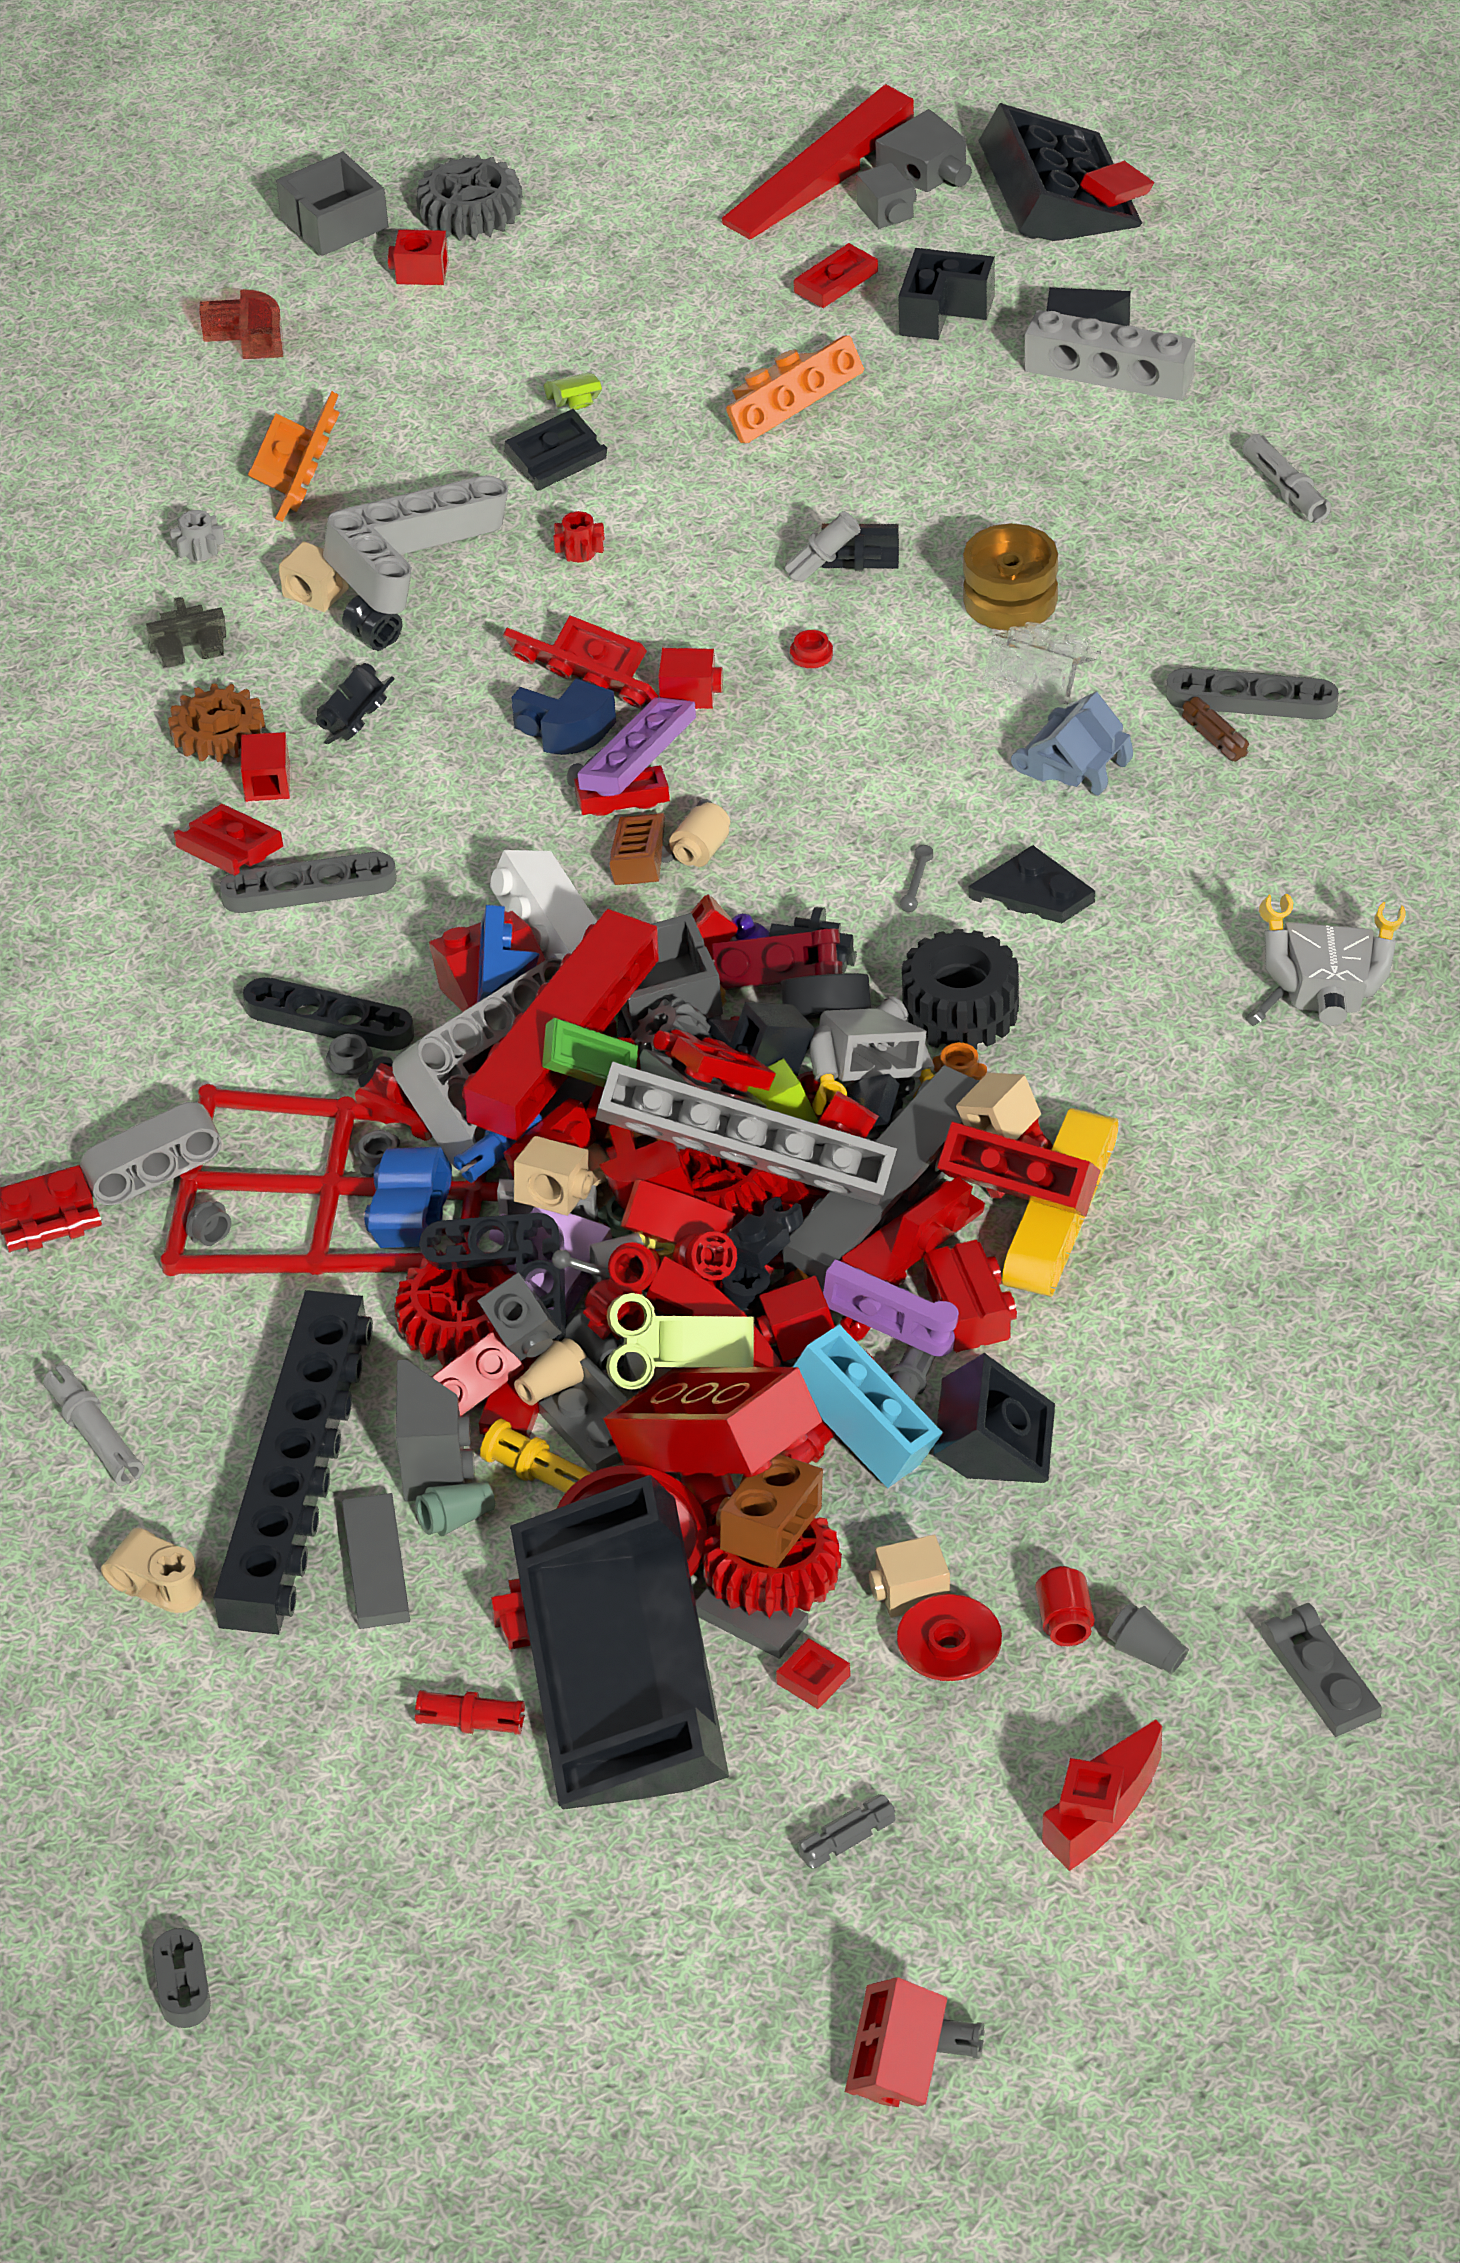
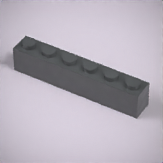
[781,1065,979,1292]

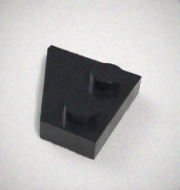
[968,845,1095,924]

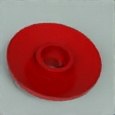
[897,1594,1002,1681]

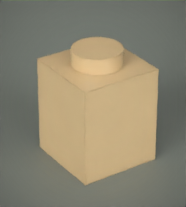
[956,1073,1041,1140]
[869,1534,950,1618]

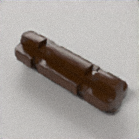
[1182,697,1249,762]

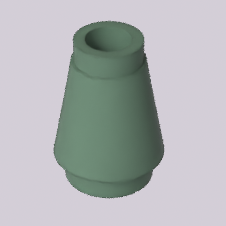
[415,1481,495,1536]

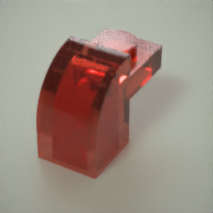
[199,289,284,359]

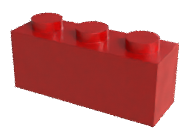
[937,1122,1101,1217]

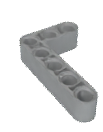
[323,475,508,614]
[392,958,562,1172]

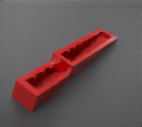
[722,84,914,240]

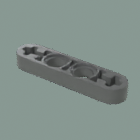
[1166,668,1339,720]
[220,852,397,913]

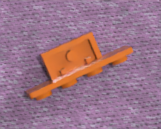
[726,335,864,443]
[248,391,340,522]

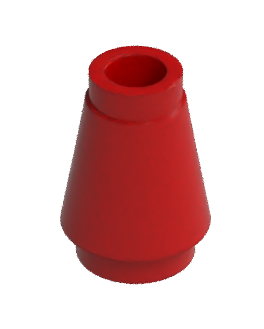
[608,1242,661,1292]

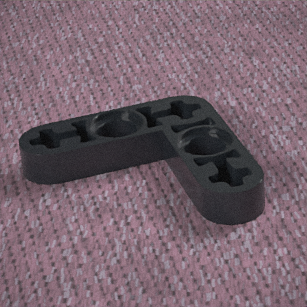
[419,1213,566,1356]

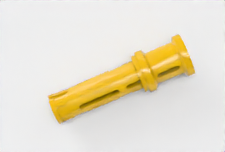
[480,1419,592,1493]

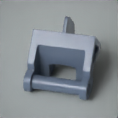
[1011,691,1133,796]

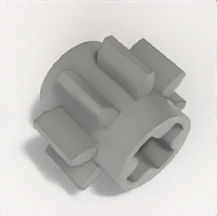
[170,510,225,561]

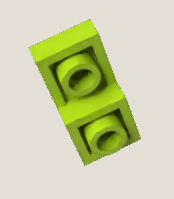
[543,372,602,410]

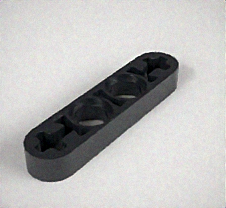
[243,977,414,1051]

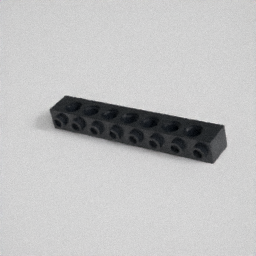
[213,1290,373,1635]

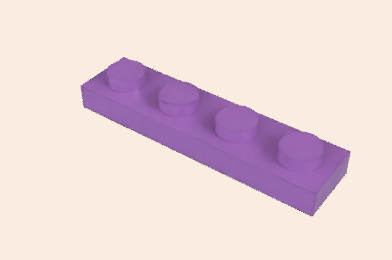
[578,697,696,796]

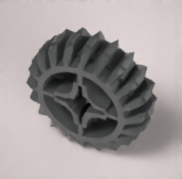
[416,154,523,241]

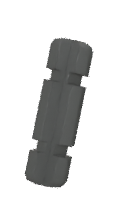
[798,1794,896,1868]

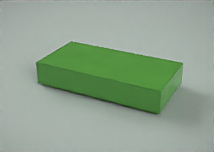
[542,1018,638,1087]

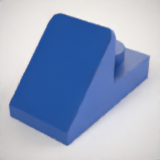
[477,905,540,1003]

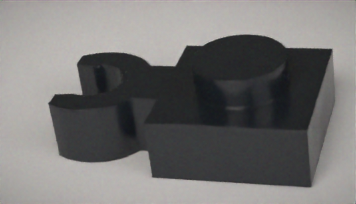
[726,1196,804,1270]

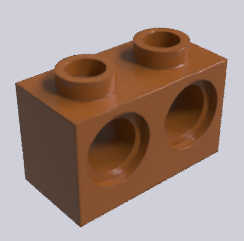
[716,1454,823,1568]

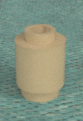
[669,803,730,867]

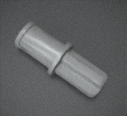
[785,511,861,582]

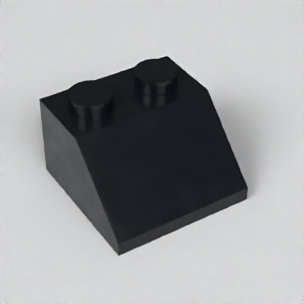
[934,1353,1055,1483]

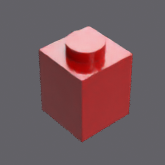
[658,648,723,709]
[241,732,290,802]
[757,1275,835,1362]

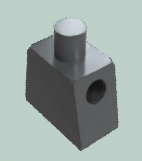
[876,109,972,192]

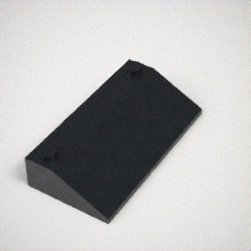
[510,1474,729,1810]

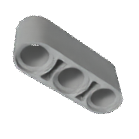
[81,1102,222,1205]

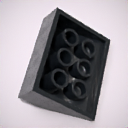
[978,103,1142,241]

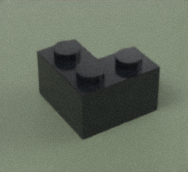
[898,248,995,340]
[708,1002,815,1077]

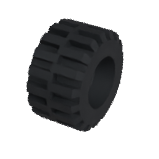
[902,929,1019,1050]

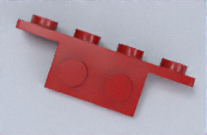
[502,615,659,708]
[841,1176,985,1283]

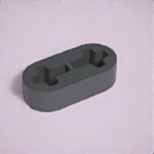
[153,1928,211,2028]

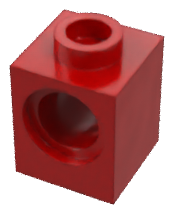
[388,230,449,285]

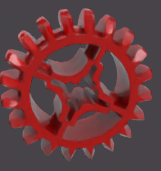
[678,1147,788,1230]
[394,1250,516,1366]
[701,1517,842,1619]

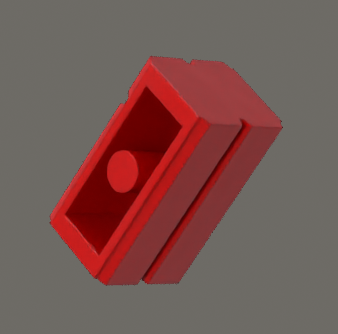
[924,1239,1017,1353]

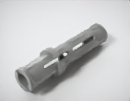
[1243,434,1331,523]
[43,1365,144,1486]

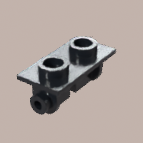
[316,663,395,744]

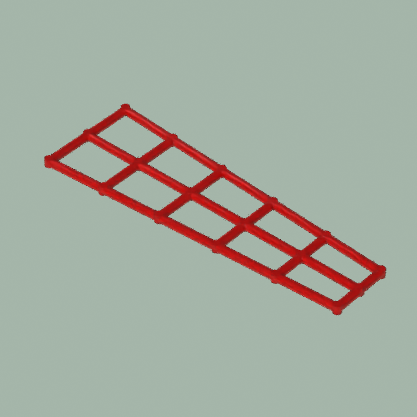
[160,1084,784,1276]

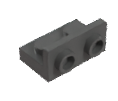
[539,1357,628,1472]

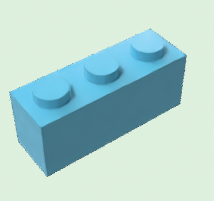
[793,1324,943,1488]

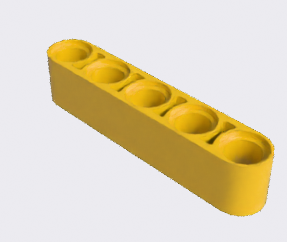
[1002,1108,1119,1297]

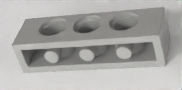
[1025,310,1195,401]

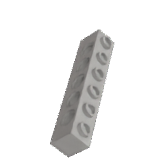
[595,1062,897,1205]

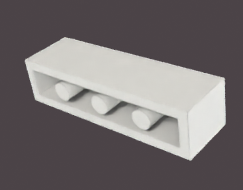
[490,850,597,960]

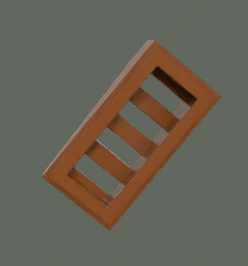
[609,813,665,885]

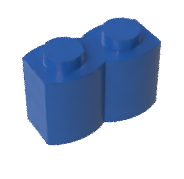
[364,1147,452,1248]

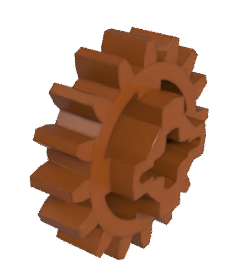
[168,683,265,762]

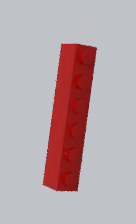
[462,909,659,1141]

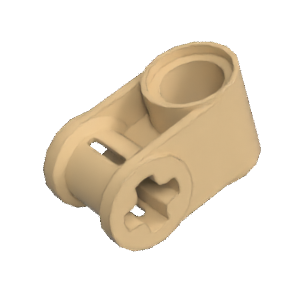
[101,1528,203,1613]

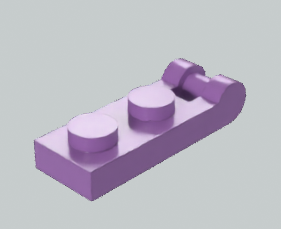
[823,1259,959,1357]

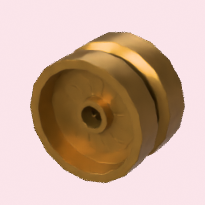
[963,523,1058,631]

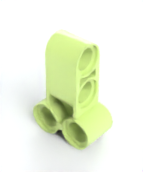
[606,1293,754,1390]

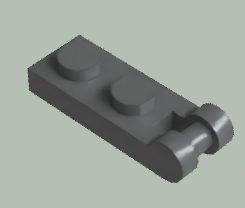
[1260,1603,1382,1737]

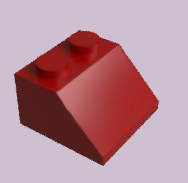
[429,911,546,1012]

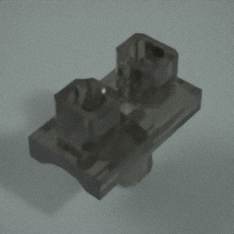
[146,596,226,669]

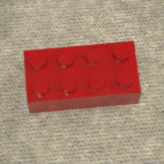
[603,1367,822,1477]

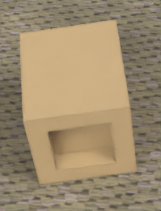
[279,541,349,612]
[514,1136,593,1216]

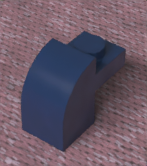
[511,679,616,755]

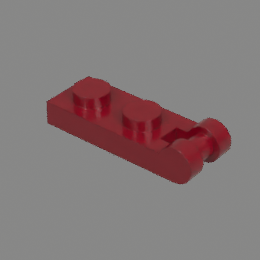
[712,929,843,990]

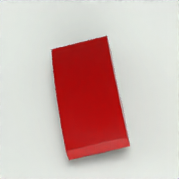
[621,1180,735,1260]

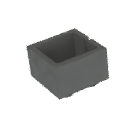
[276,151,389,256]
[621,913,723,1034]

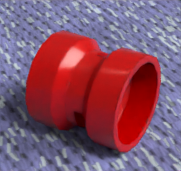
[673,1231,737,1281]

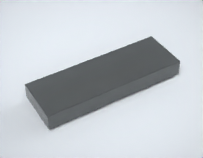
[342,1493,410,1629]

